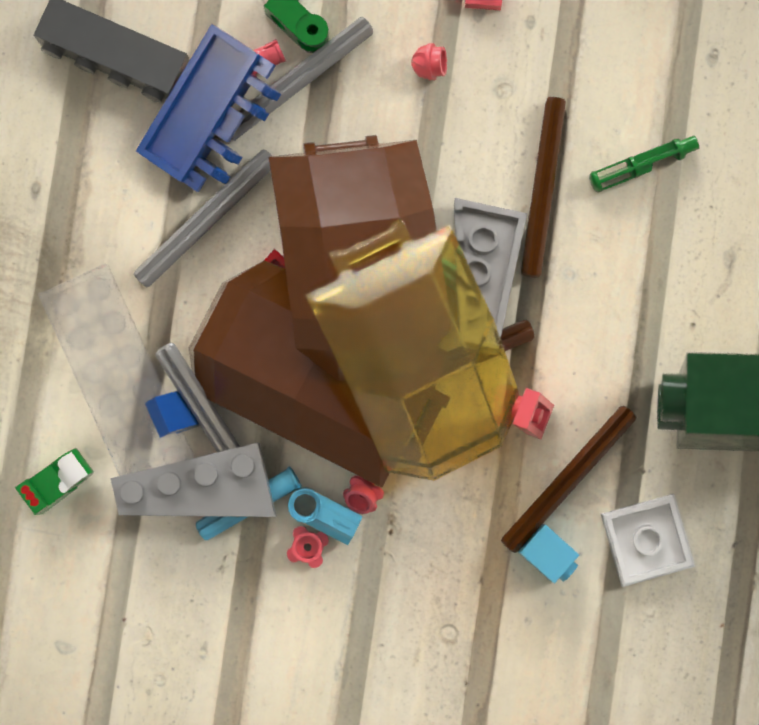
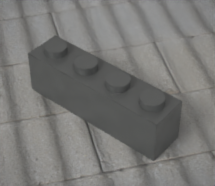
[33,0,190,103]

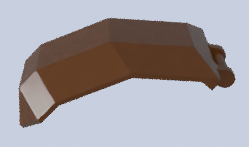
[268,135,450,381]
[188,260,450,487]

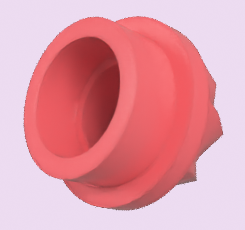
[411,43,447,81]

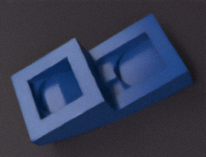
[145,391,200,438]

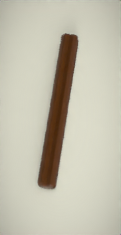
[521,97,566,278]
[501,405,637,553]

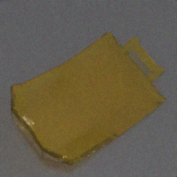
[306,219,519,481]

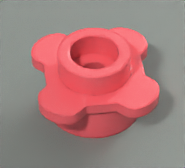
[343,476,384,514]
[287,526,329,568]

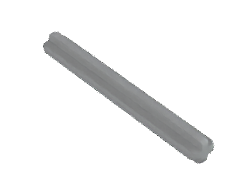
[231,17,373,141]
[134,149,272,287]

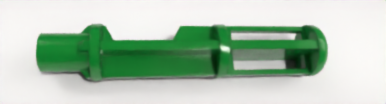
[589,135,699,192]

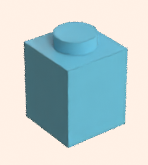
[518,524,579,584]

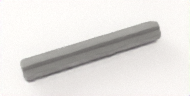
[156,343,240,452]

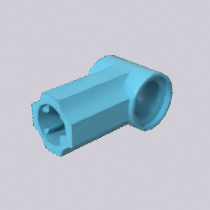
[288,487,363,545]

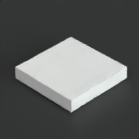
[601,494,695,587]

